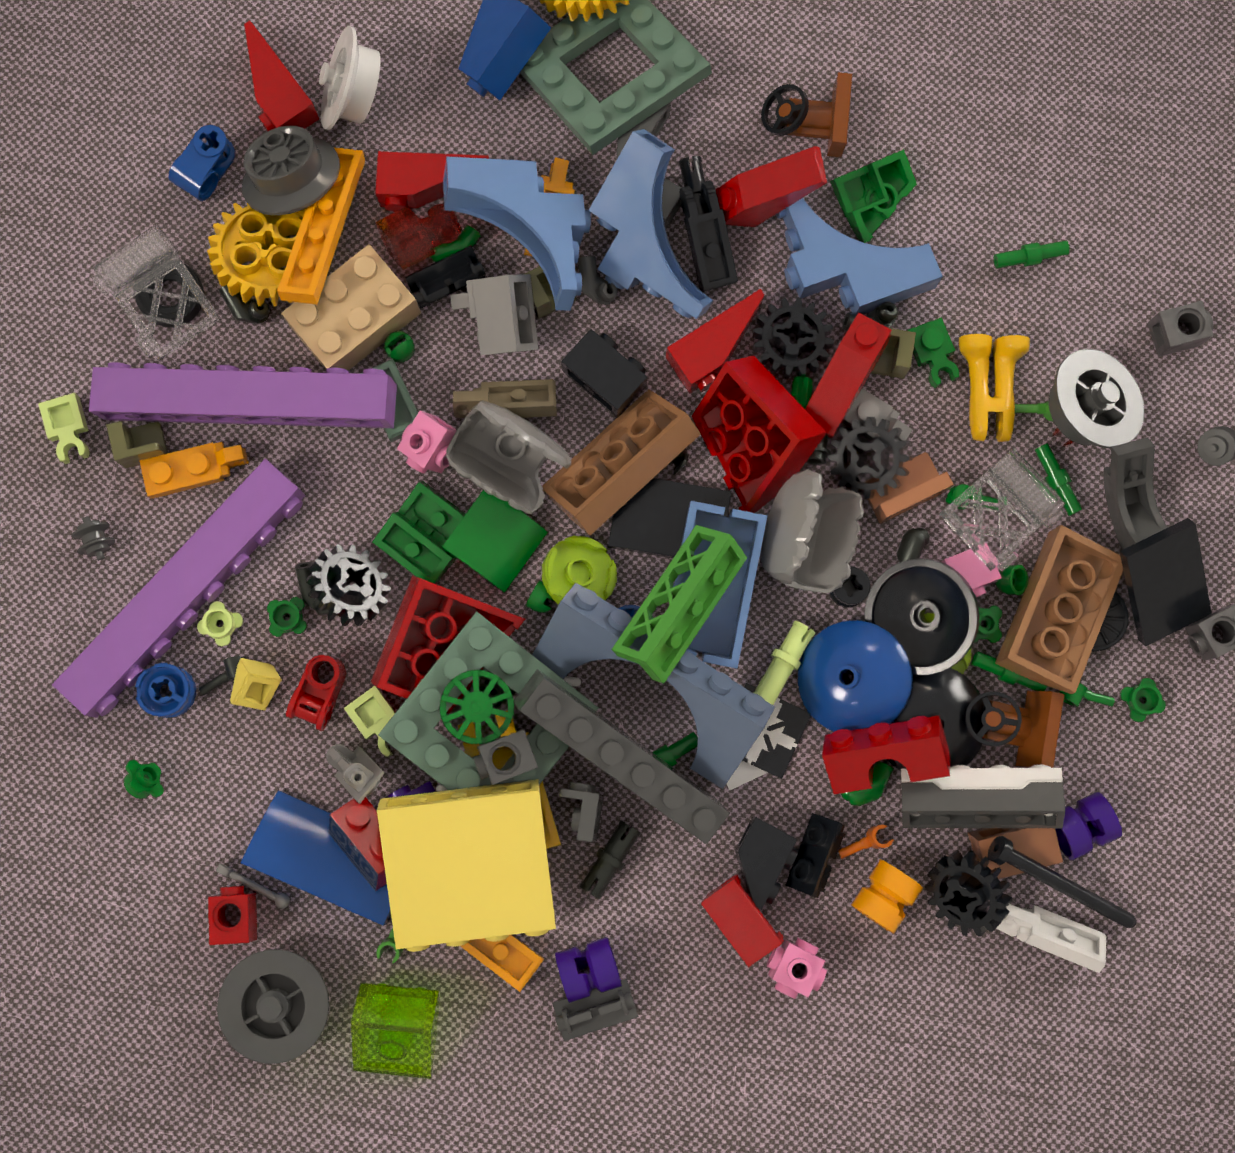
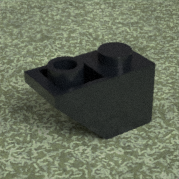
[735,817,799,910]

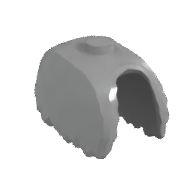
[446,400,571,514]
[761,469,864,593]

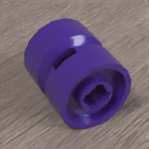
[1055,792,1122,861]
[555,936,622,1003]

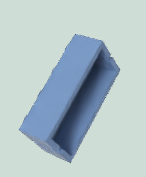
[673,501,767,669]

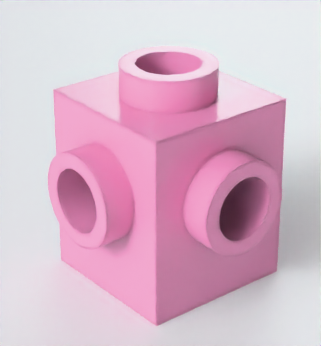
[397,411,457,474]
[767,938,827,999]

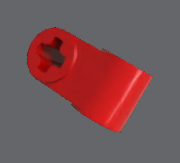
[286,655,346,732]

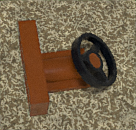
[761,72,852,158]
[965,691,1064,768]

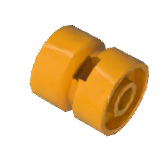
[851,859,923,934]

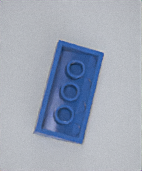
[241,791,391,926]

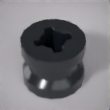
[829,567,870,608]

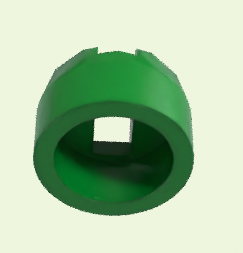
[384,331,415,363]
[995,565,1028,595]
[525,580,554,613]

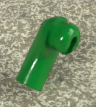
[426,225,481,262]
[841,761,894,806]

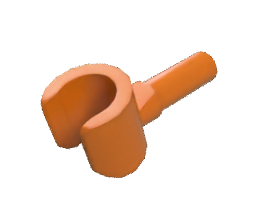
[838,825,894,859]

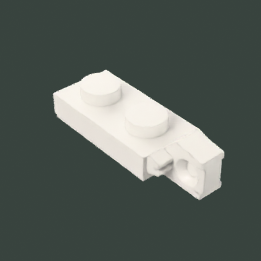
[997,904,1106,973]

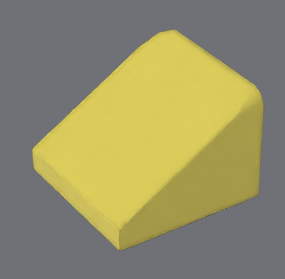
[230,658,282,710]

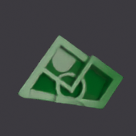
[830,149,917,243]

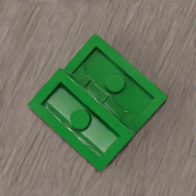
[372,481,465,584]
[442,490,548,593]

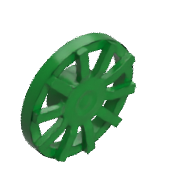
[440,670,514,744]

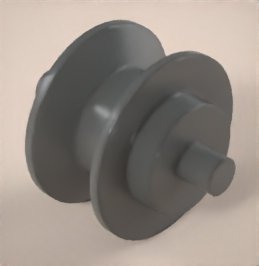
[1197,426,1235,466]
[71,516,115,561]

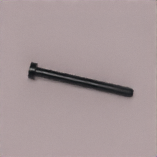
[988,836,1137,928]

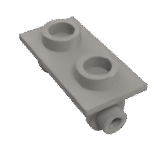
[326,744,385,804]

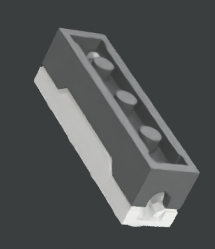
[901,765,1065,828]

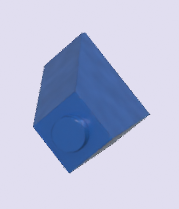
[458,0,551,100]

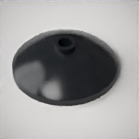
[864,558,979,675]
[887,668,986,771]

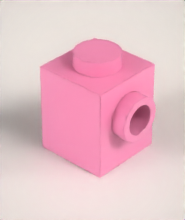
[941,543,1002,597]

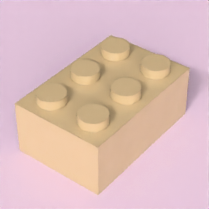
[281,244,421,371]

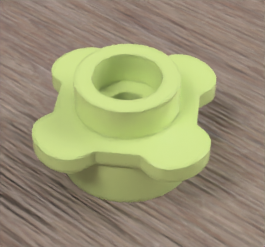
[197,601,243,646]

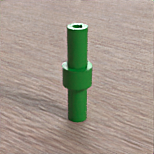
[993,240,1070,269]
[1035,443,1083,516]
[971,651,1047,691]
[653,731,698,767]

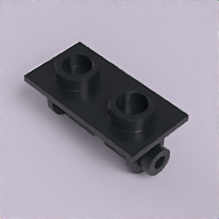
[405,245,486,309]
[785,813,846,898]

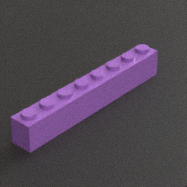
[89,362,397,428]
[52,458,306,718]

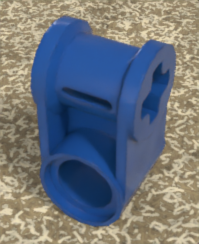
[168,125,236,201]

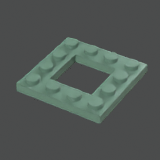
[520,0,712,155]
[378,611,599,790]

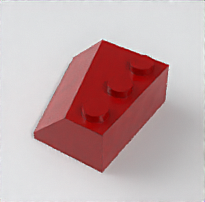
[692,355,827,513]
[371,575,526,714]

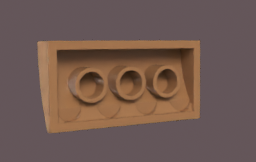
[542,389,701,536]
[995,525,1123,694]

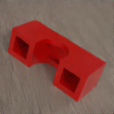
[822,715,950,794]

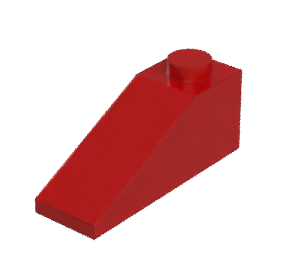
[244,20,319,132]
[715,146,827,227]
[375,151,489,212]
[666,289,765,394]
[805,312,892,438]

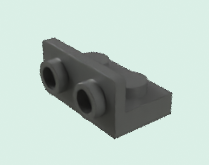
[559,782,604,842]

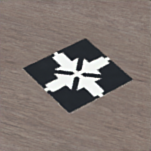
[742,683,811,779]

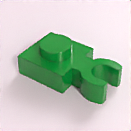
[907,317,959,388]

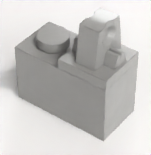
[450,274,539,355]

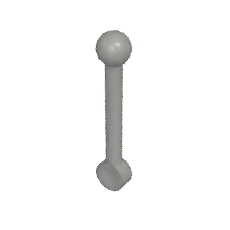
[216,863,290,909]

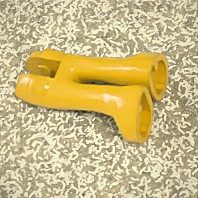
[959,334,1030,442]

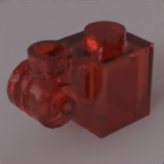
[375,203,462,270]

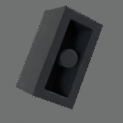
[561,329,647,418]

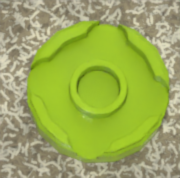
[542,536,617,605]

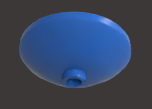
[798,620,913,732]

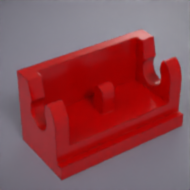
[701,874,784,968]

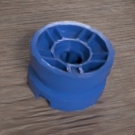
[135,663,196,718]

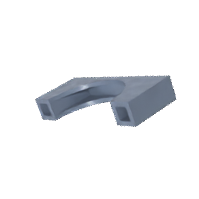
[532,583,775,789]

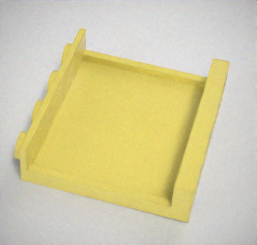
[377,779,556,952]

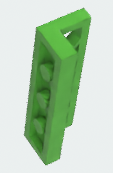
[611,525,747,684]

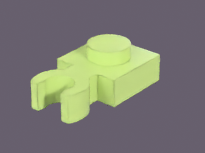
[38,393,89,464]
[344,686,396,757]

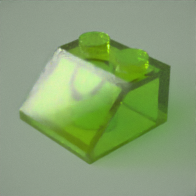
[351,983,439,1079]

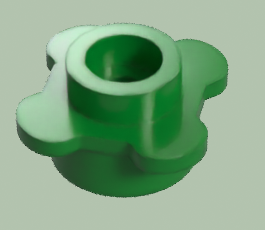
[267,597,307,637]
[974,605,1002,643]
[1120,678,1166,722]
[124,760,164,799]

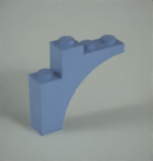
[589,129,713,319]
[443,156,591,311]
[776,198,943,314]

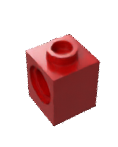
[208,886,257,945]

